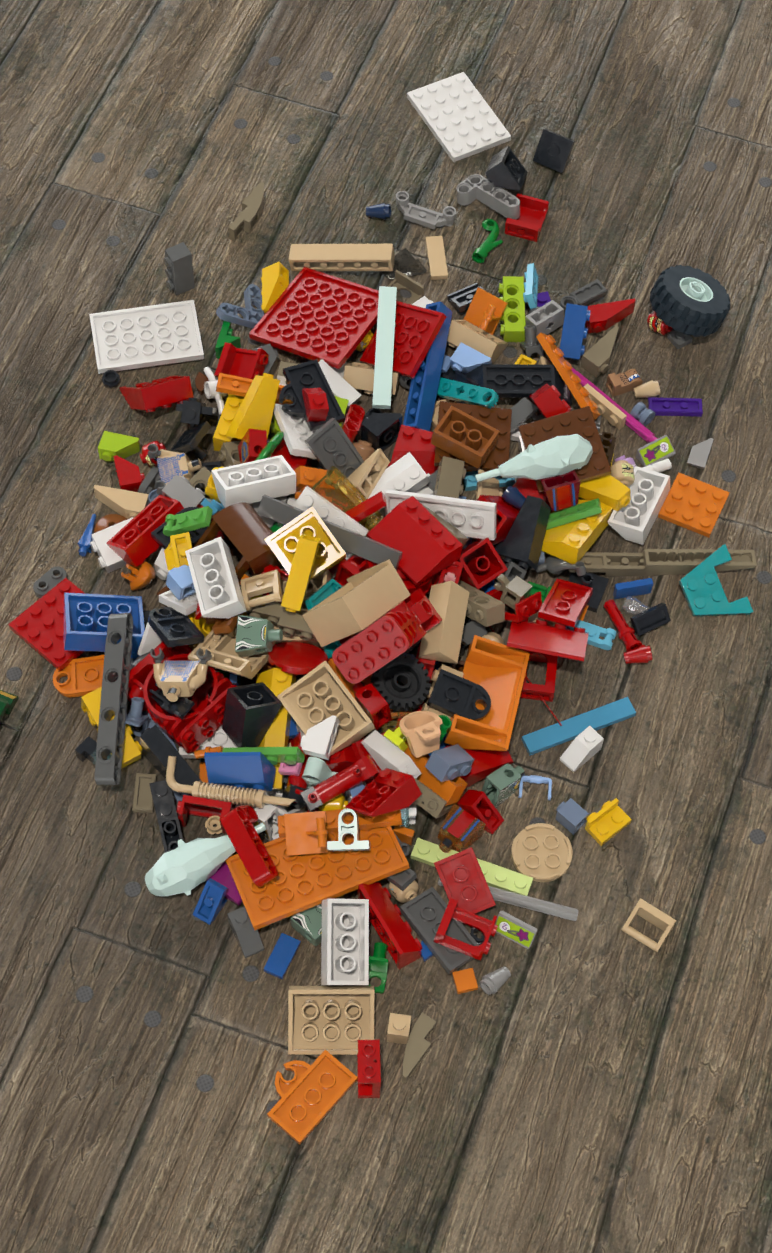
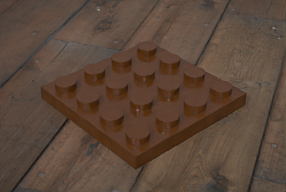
[434,401,512,472]
[518,406,611,495]

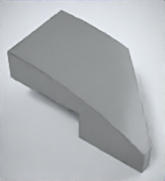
[687,438,714,469]

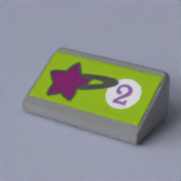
[636,435,676,467]
[495,911,538,949]

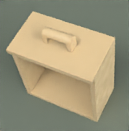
[302,559,410,647]

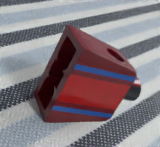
[540,470,580,511]

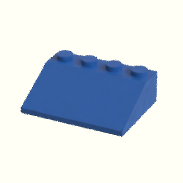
[64,593,145,653]

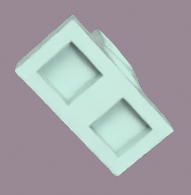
[302,757,338,789]
[327,808,371,851]

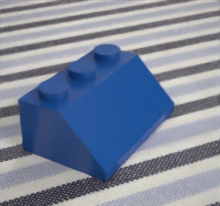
[204,752,276,791]

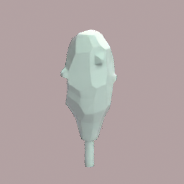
[475,434,593,482]
[145,823,267,896]

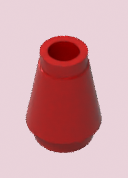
[623,645,653,664]

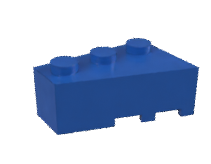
[560,303,591,359]

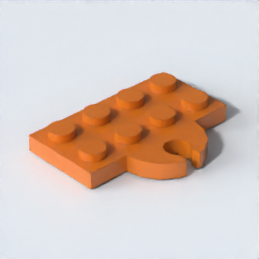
[267,1050,358,1145]

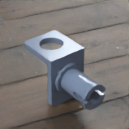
[125,697,149,737]

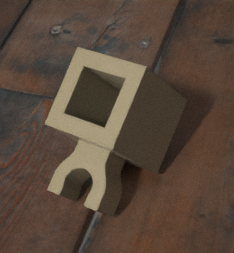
[494,574,532,610]

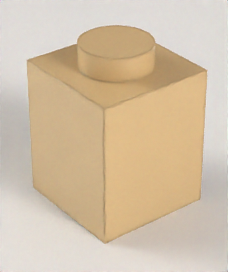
[387,1013,411,1044]

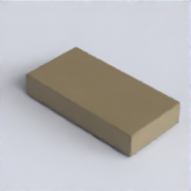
[132,773,157,813]

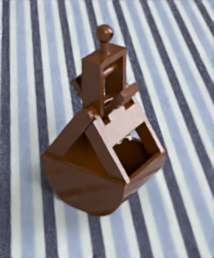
[148,502,284,618]

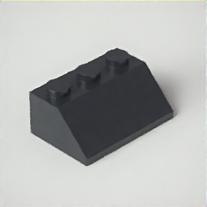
[485,145,528,191]

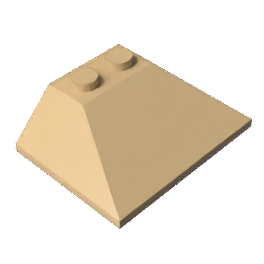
[188,625,279,679]

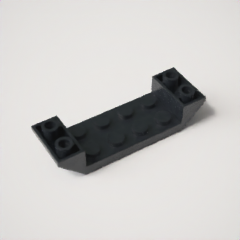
[465,364,572,406]

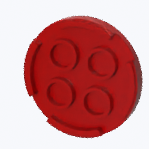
[268,642,328,675]

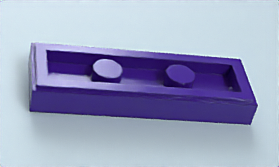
[648,397,703,417]

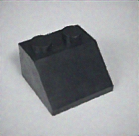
[361,413,403,452]

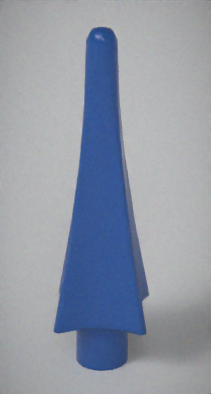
[77,514,96,556]

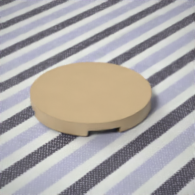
[511,823,573,882]

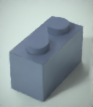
[425,744,474,782]

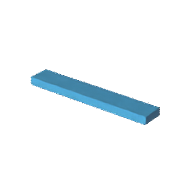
[521,697,636,756]

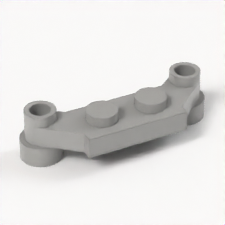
[396,191,456,230]

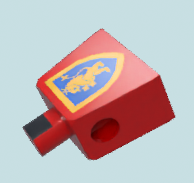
[238,428,267,464]

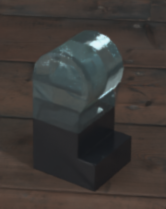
[75,736,111,765]

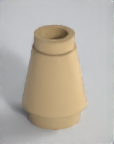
[633,380,660,398]

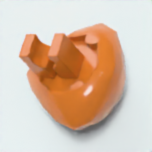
[120,561,156,591]

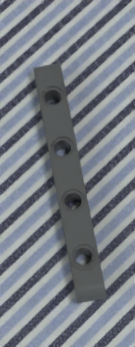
[95,613,133,785]

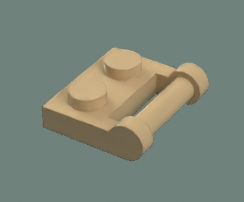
[241,570,283,611]

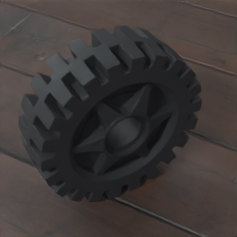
[370,653,431,714]

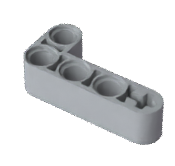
[456,174,520,219]

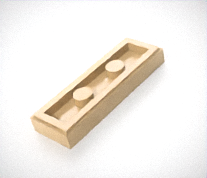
[425,236,448,280]

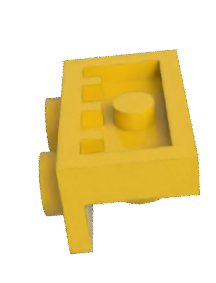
[585,798,632,846]

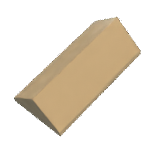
[419,581,470,664]

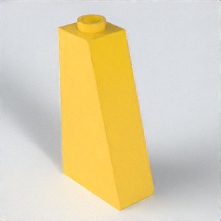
[226,373,280,440]
[579,474,631,511]
[281,533,321,613]

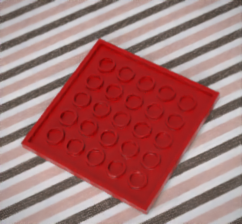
[249,267,379,369]

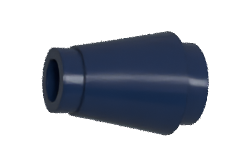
[366,202,391,220]
[502,485,526,509]

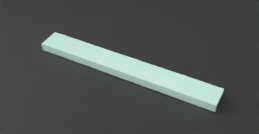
[372,286,397,409]

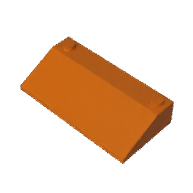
[444,635,530,751]

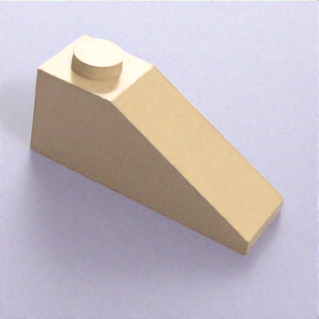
[341,449,390,503]
[94,485,149,519]

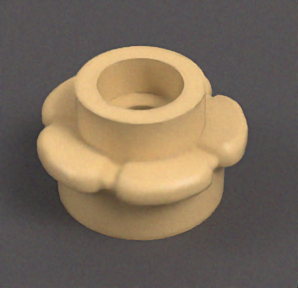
[205,815,223,835]

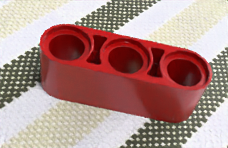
[341,404,365,443]

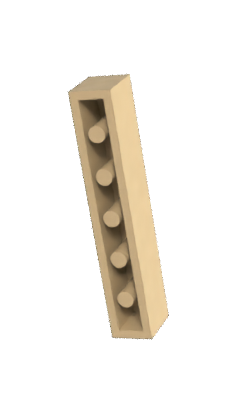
[289,243,395,271]

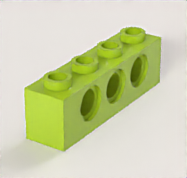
[499,276,526,342]

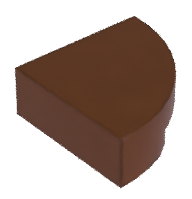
[195,371,209,395]

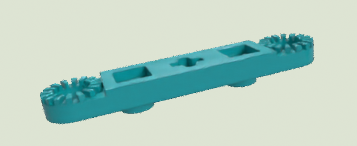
[437,377,499,408]

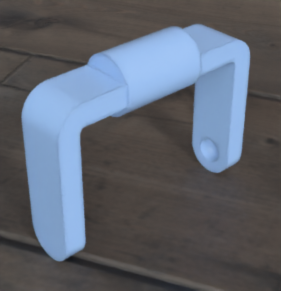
[519,775,552,800]

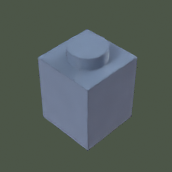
[555,798,589,835]

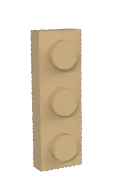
[584,383,627,430]

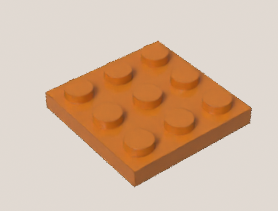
[658,472,730,538]

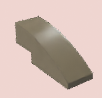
[402,1012,436,1084]

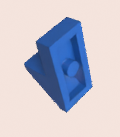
[193,878,228,925]

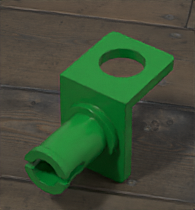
[366,942,389,994]

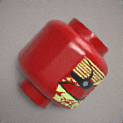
[647,311,673,335]
[139,441,166,467]

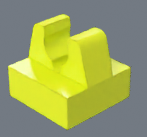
[384,727,408,752]

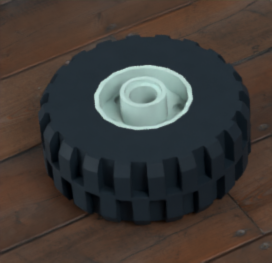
[650,265,731,337]

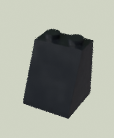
[222,682,282,747]

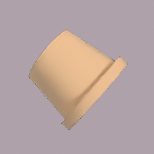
[399,711,443,758]

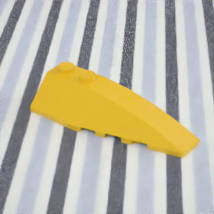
[256,668,297,790]

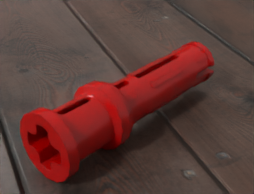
[603,600,642,651]

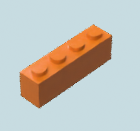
[404,739,468,806]

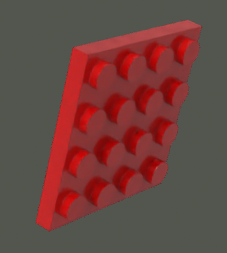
[360,301,447,379]
[8,578,85,671]

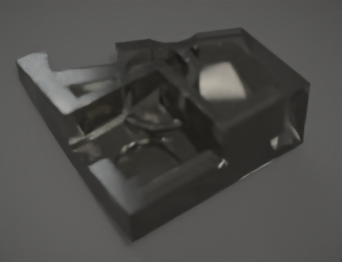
[381,248,427,279]

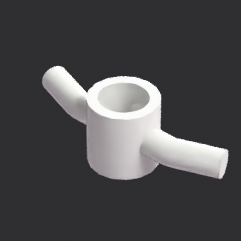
[204,367,227,415]

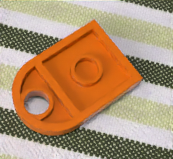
[53,655,105,697]

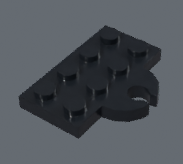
[278,359,345,431]

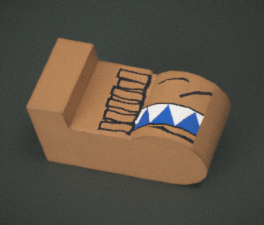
[606,369,643,397]

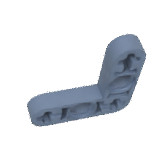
[216,284,264,329]

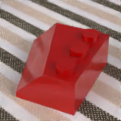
[119,375,194,413]
[390,424,438,475]

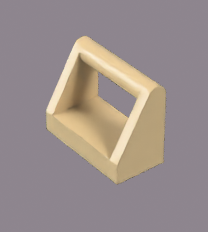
[622,898,676,952]

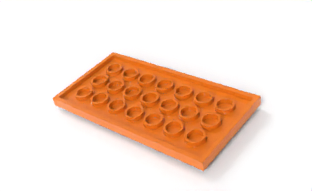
[225,826,410,931]

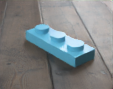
[523,263,539,309]

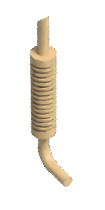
[166,756,296,808]

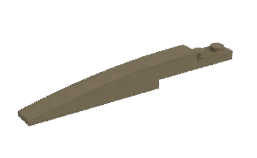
[569,549,757,576]

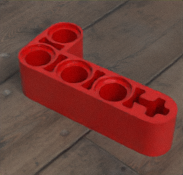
[221,805,278,887]

